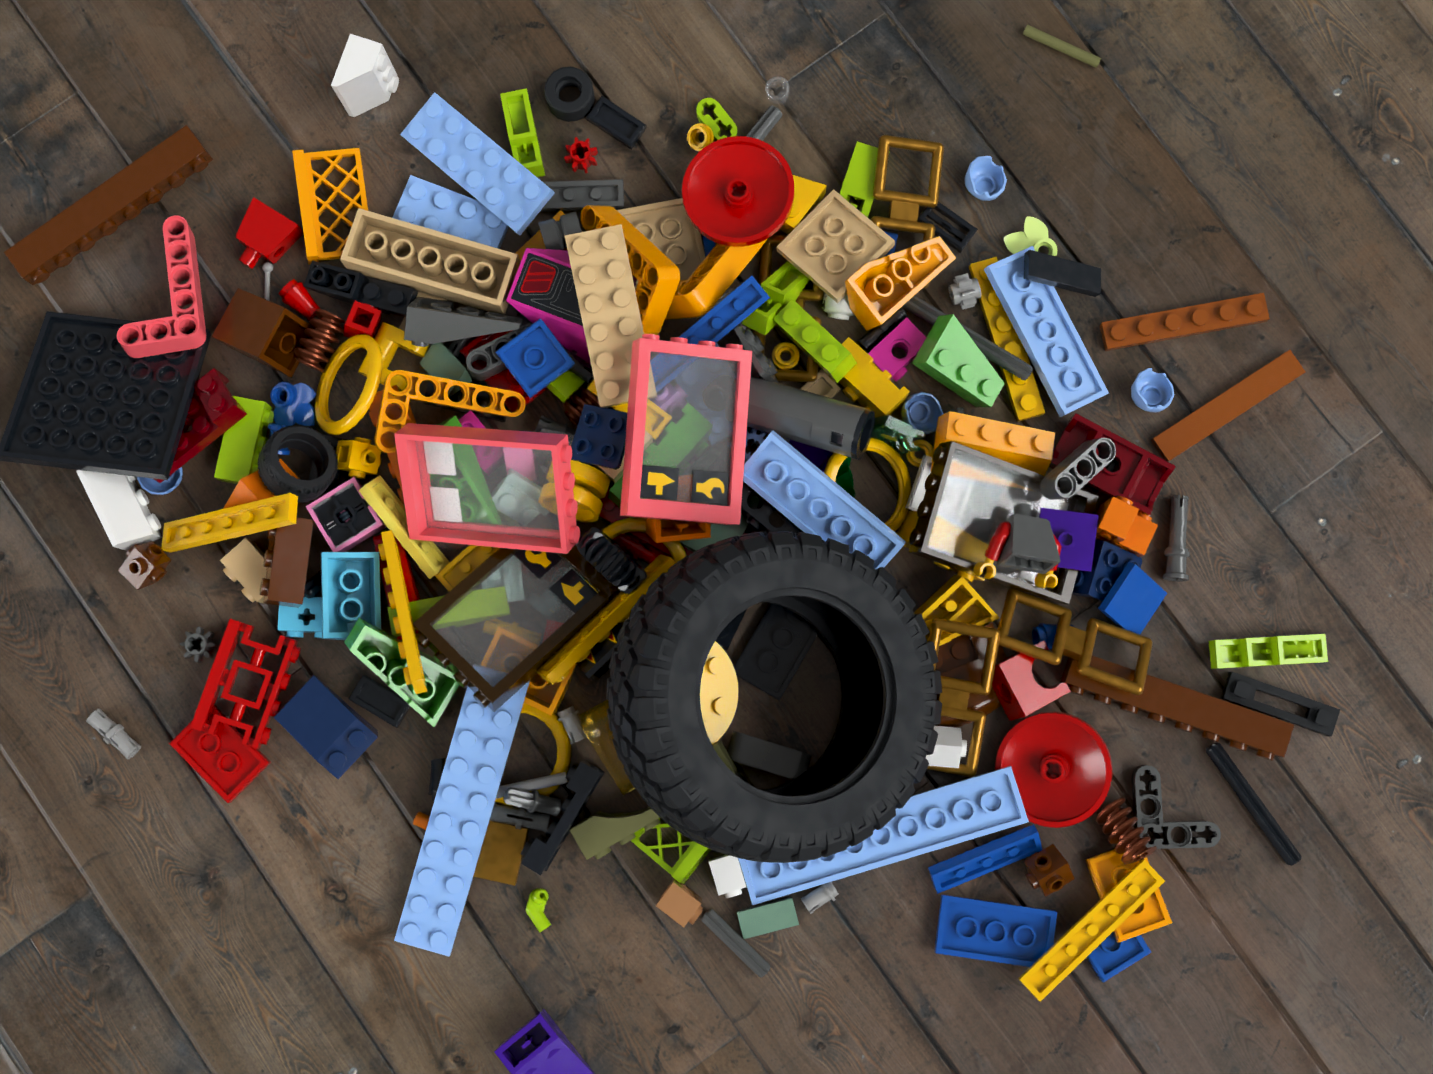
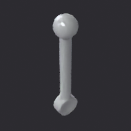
[262,262,273,301]

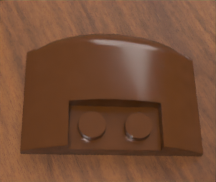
[934,623,1007,727]

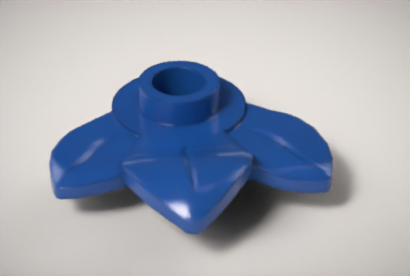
[270,382,316,426]

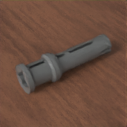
[1163,495,1190,582]

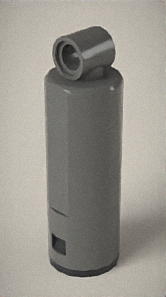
[702,375,875,460]

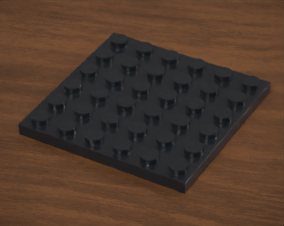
[0,311,211,480]

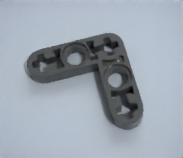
[1132,765,1221,849]

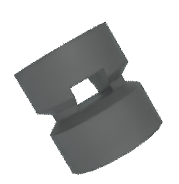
[538,212,582,250]

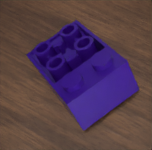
[494,1008,595,1074]

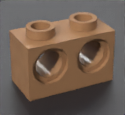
[656,879,703,927]

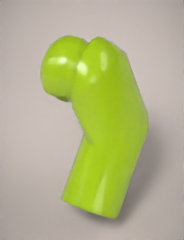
[526,888,551,933]

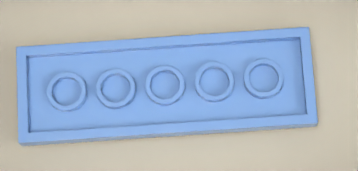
[400,92,555,235]
[984,246,1109,417]
[743,430,906,569]

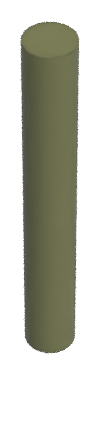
[1023,24,1101,68]

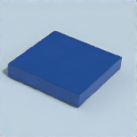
[496,318,575,398]
[1098,562,1167,635]
[1086,932,1151,982]

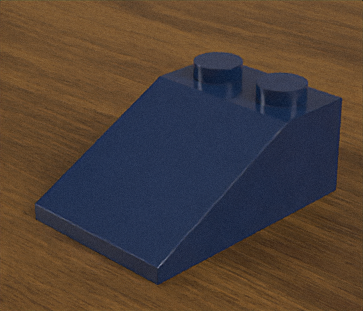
[274,675,378,779]

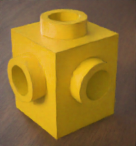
[336,437,381,479]

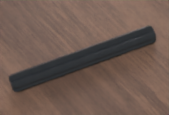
[1205,742,1302,866]

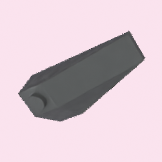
[404,297,524,347]

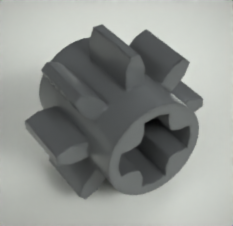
[180,627,219,663]

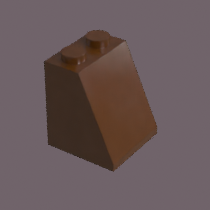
[212,288,315,378]

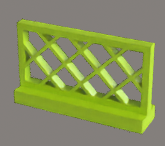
[631,818,711,884]

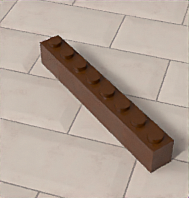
[4,125,213,285]
[1060,656,1294,761]

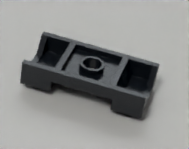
[520,761,605,875]

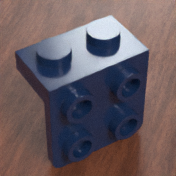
[571,404,627,470]
[1072,540,1142,602]

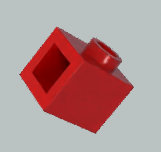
[344,300,381,338]

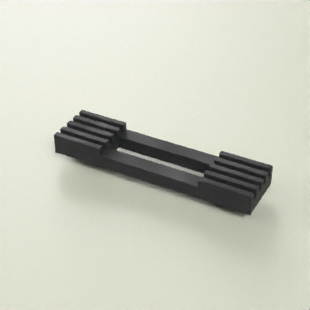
[1220,672,1340,736]

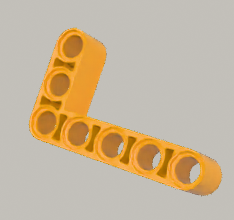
[580,205,680,335]
[665,239,767,320]
[375,370,525,453]

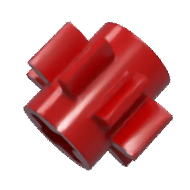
[564,137,598,173]

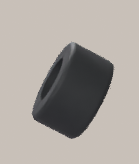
[544,66,595,122]

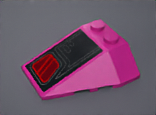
[506,248,637,365]

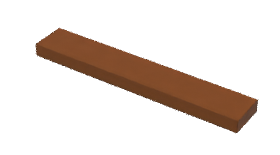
[1151,350,1306,462]

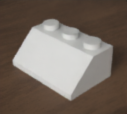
[331,34,399,117]
[76,470,162,551]

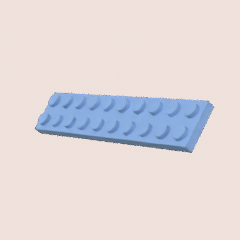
[394,664,530,957]
[738,766,1029,905]

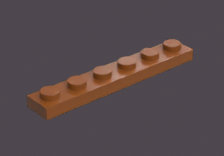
[1100,293,1270,351]

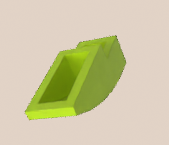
[500,88,546,177]
[742,261,809,335]

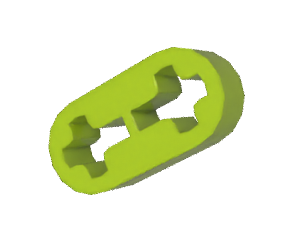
[696,98,737,141]

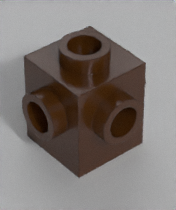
[118,541,171,590]
[1024,844,1075,897]

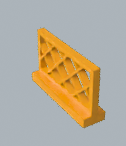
[292,148,368,265]

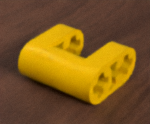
[358,322,430,391]

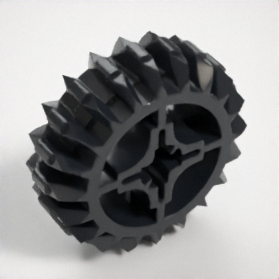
[577,527,647,594]

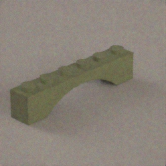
[569,740,737,860]

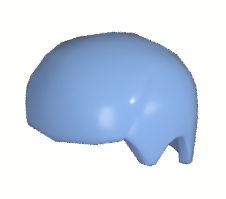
[965,156,1007,201]
[1131,368,1174,413]

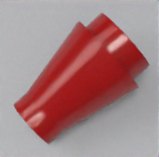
[279,279,321,320]

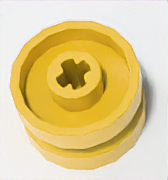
[539,460,610,522]

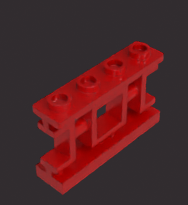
[190,619,301,749]

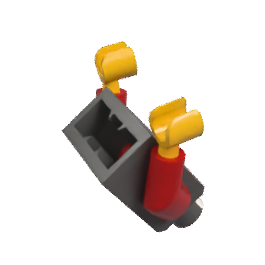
[973,503,1061,588]

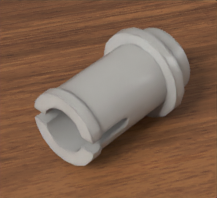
[558,706,588,744]
[801,882,839,914]

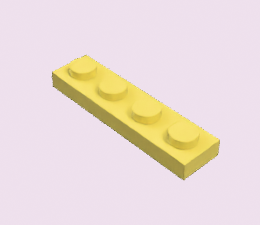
[358,476,450,579]

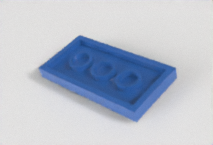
[934,894,1057,967]

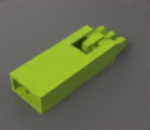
[840,141,889,218]

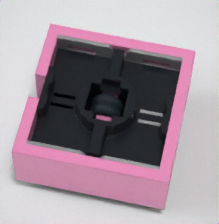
[305,477,386,552]

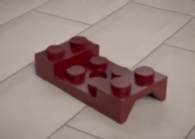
[154,368,247,483]
[1049,413,1176,516]

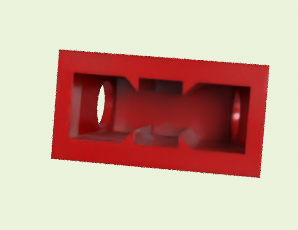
[236,197,303,269]

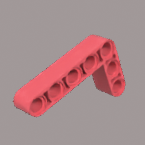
[117,215,206,358]

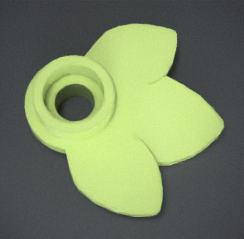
[1004,216,1057,256]

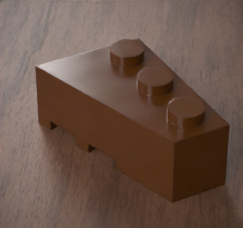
[260,517,313,608]

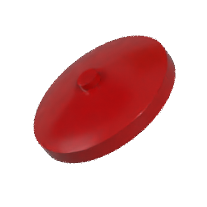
[682,136,795,247]
[995,712,1113,828]

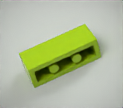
[773,299,857,383]
[214,396,274,484]

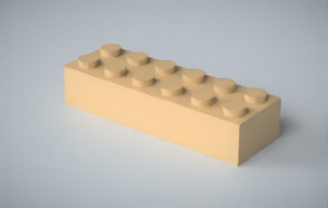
[340,208,520,314]
[565,224,657,408]

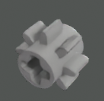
[948,273,981,310]

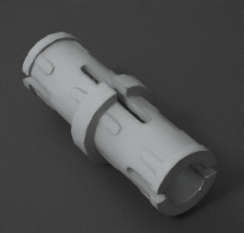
[86,708,141,759]

